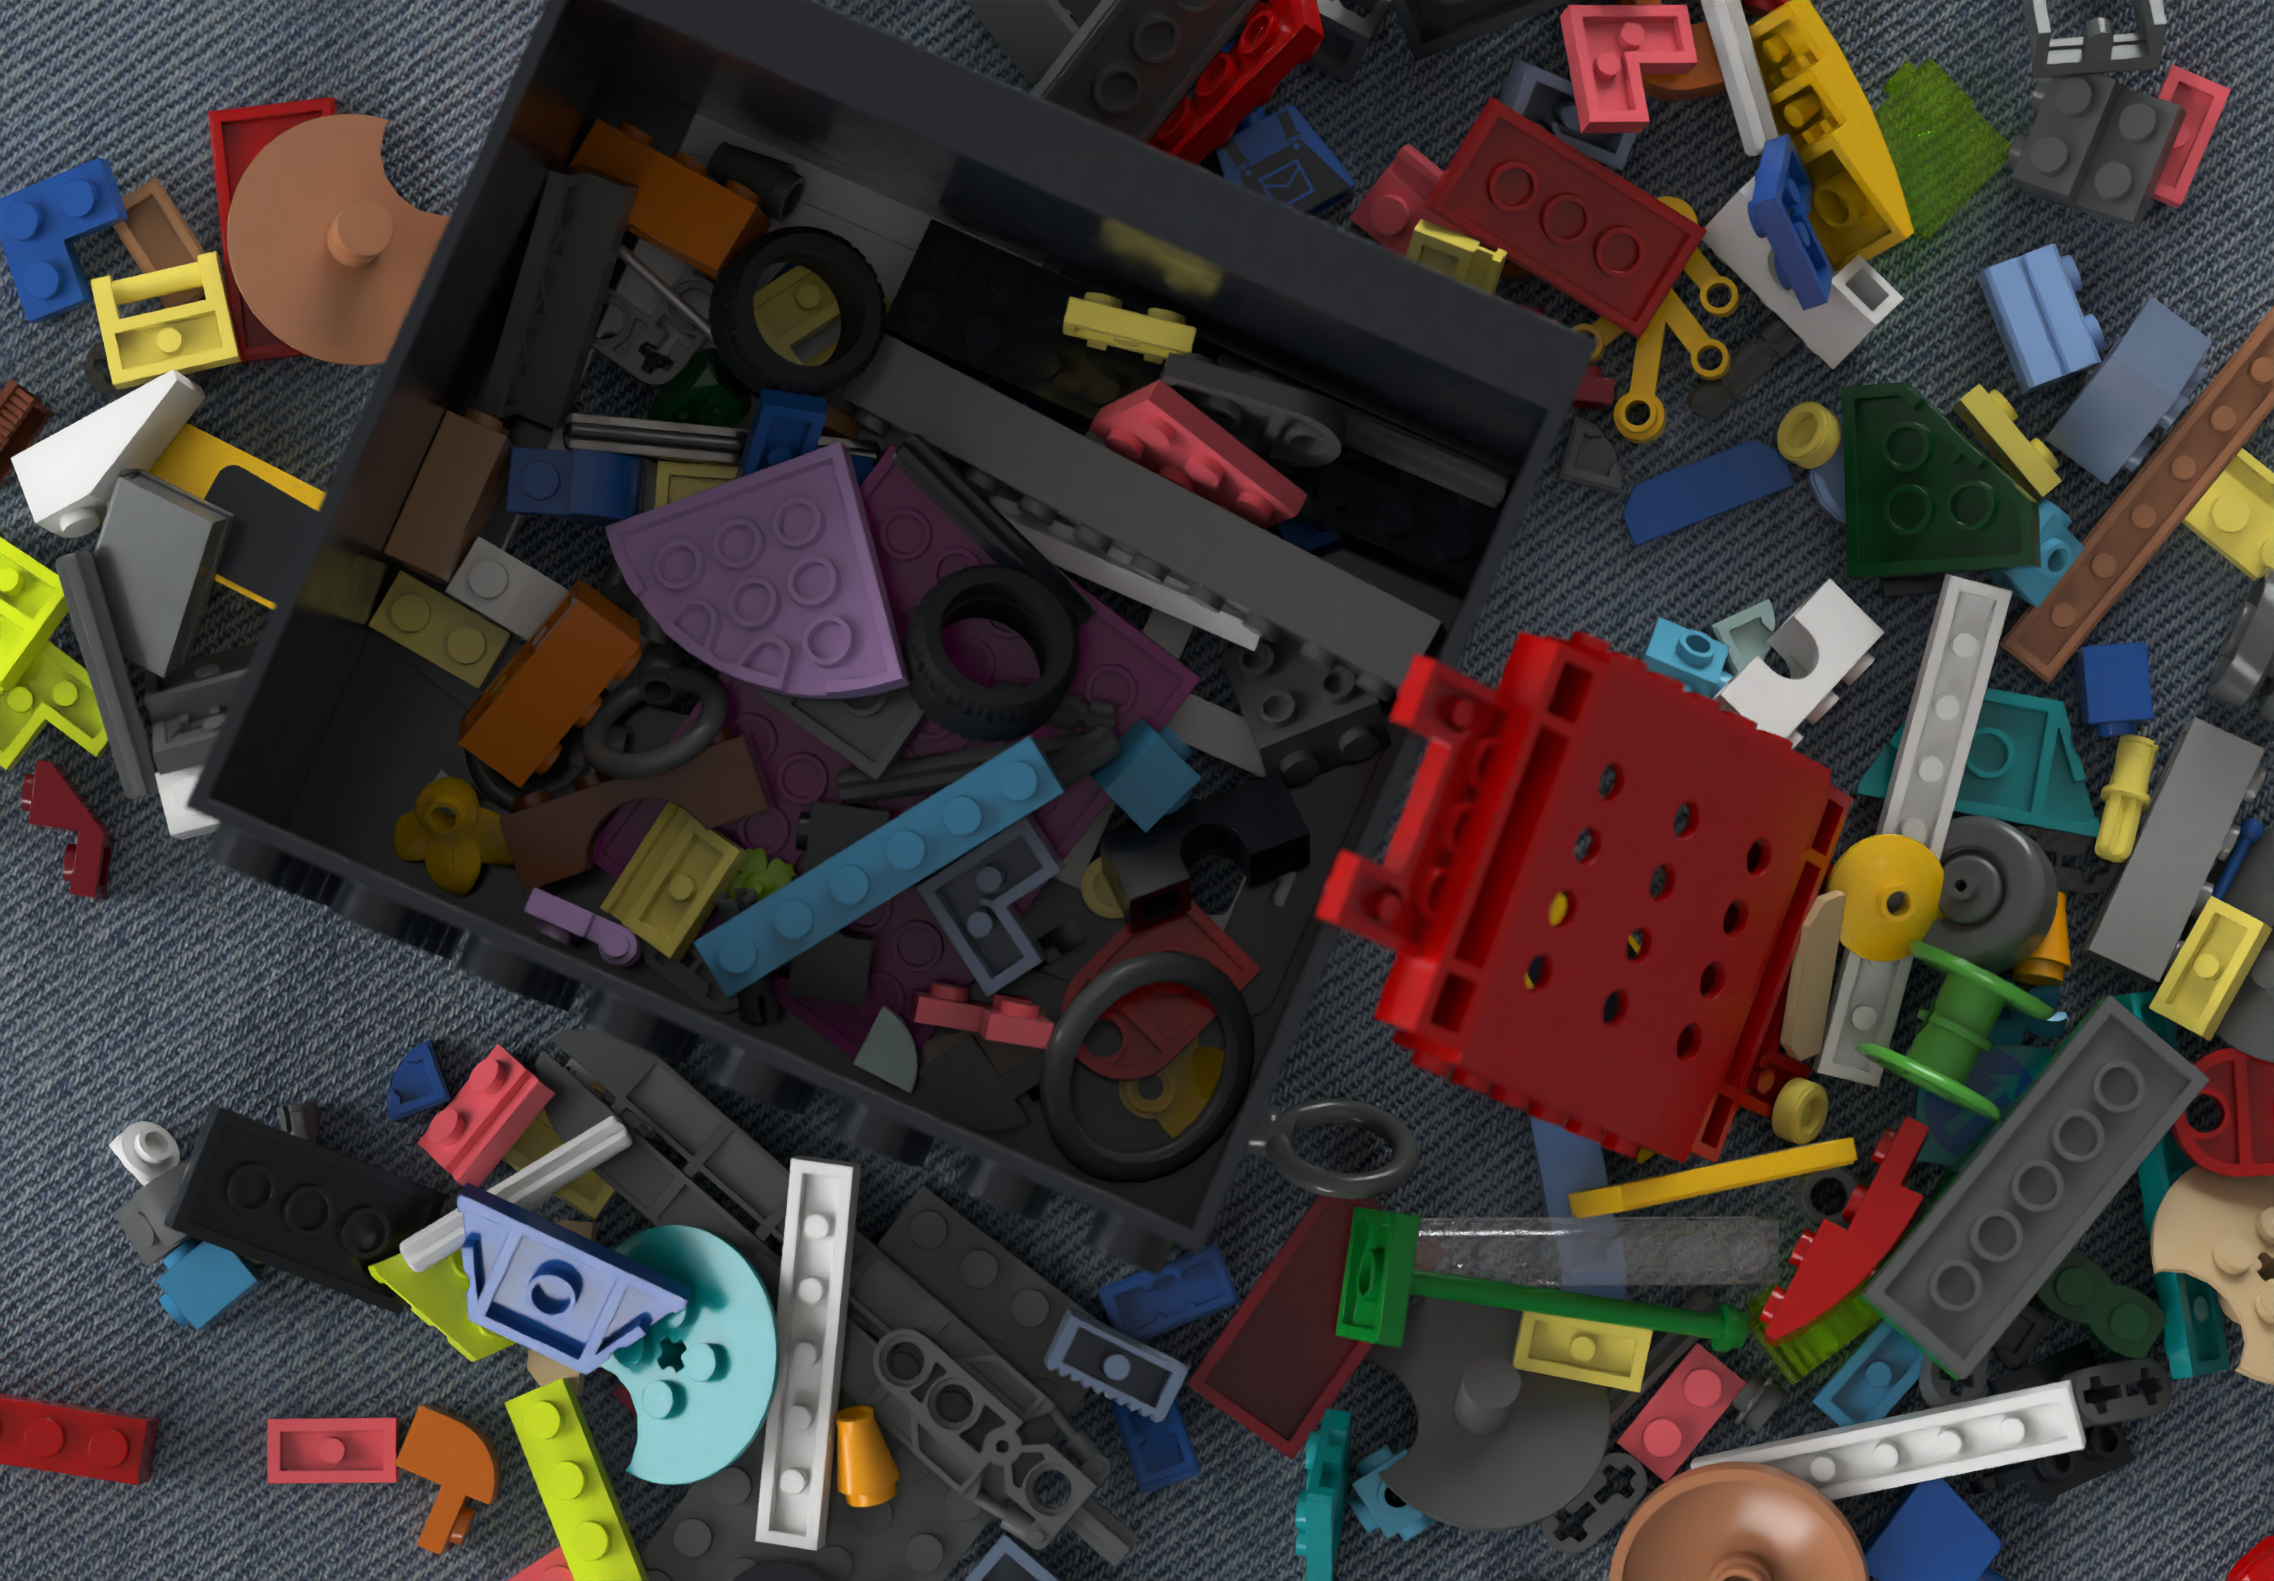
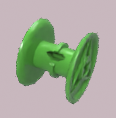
[1855,939,2056,1123]

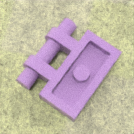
[524,887,643,967]

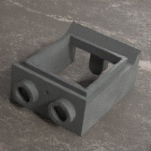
[2022,0,2167,78]

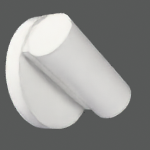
[109,1121,180,1186]

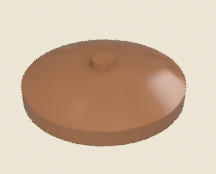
[1609,1462,1869,1581]

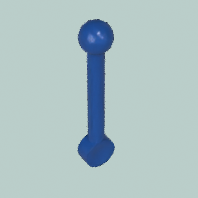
[2190,818,2264,932]

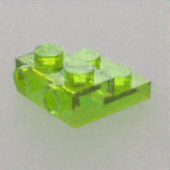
[1874,58,2011,243]

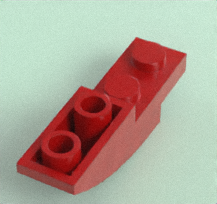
[1759,1116,1930,1347]

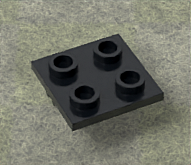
[1968,1340,2134,1504]

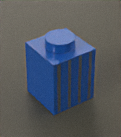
[2073,642,2153,738]

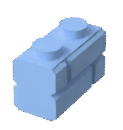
[1977,243,2105,395]

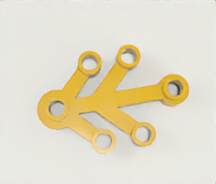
[1571,196,1740,444]

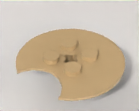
[2151,1166,2274,1385]

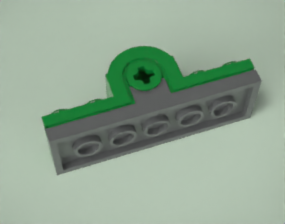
[1856,995,2210,1380]

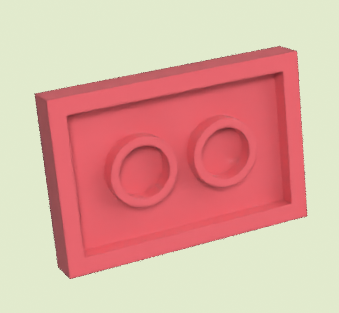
[1089,380,1308,529]

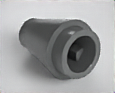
[707,142,806,223]

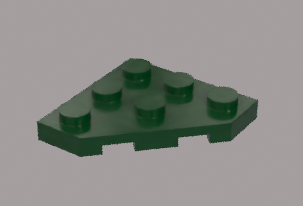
[1842,382,2041,580]

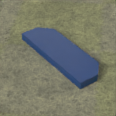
[1621,440,1795,547]

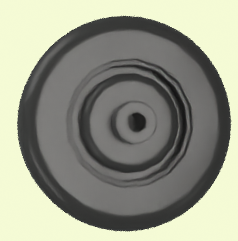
[1921,816,2058,973]

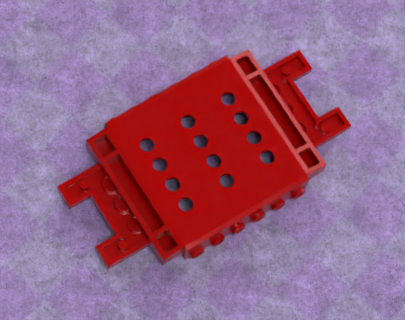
[1316,631,1853,1164]

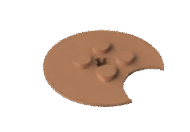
[227,114,451,366]

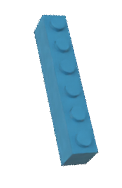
[693,735,1067,998]

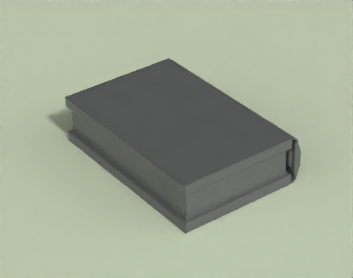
[70,468,235,678]

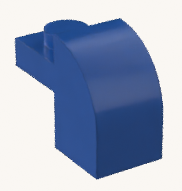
[506,447,647,526]

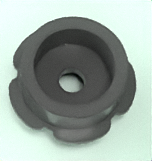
[1731,1373,1789,1433]

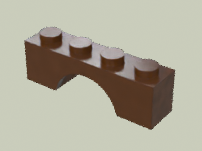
[498,726,775,892]

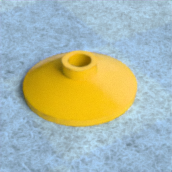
[1825,834,1944,962]

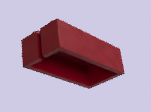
[1186,1195,1441,1460]

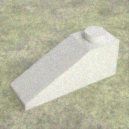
[11,369,206,539]
[445,536,651,691]

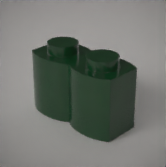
[2031,1251,2168,1359]

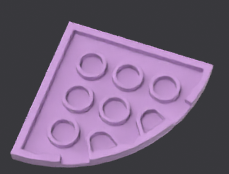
[605,441,911,699]

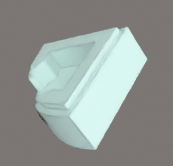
[1710,599,1775,677]
[853,1005,919,1094]

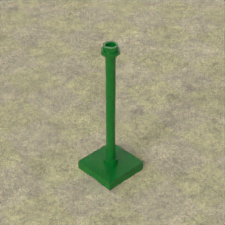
[1335,1207,1748,1352]

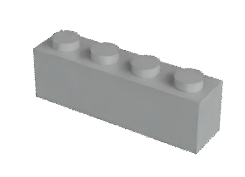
[2079,717,2267,984]

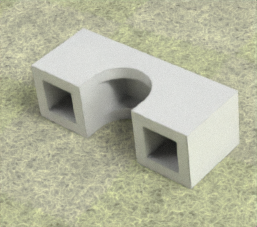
[1702,176,1904,369]
[1712,579,1884,749]

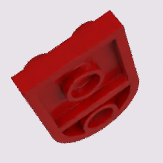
[1061,900,1262,1082]
[2170,1048,2274,1177]

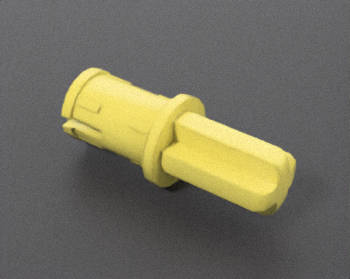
[2094,735,2159,863]

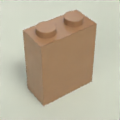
[384,407,515,587]

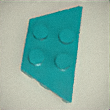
[1854,688,2100,839]
[1295,1409,1351,1581]

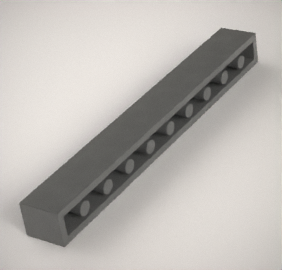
[841,333,1448,702]

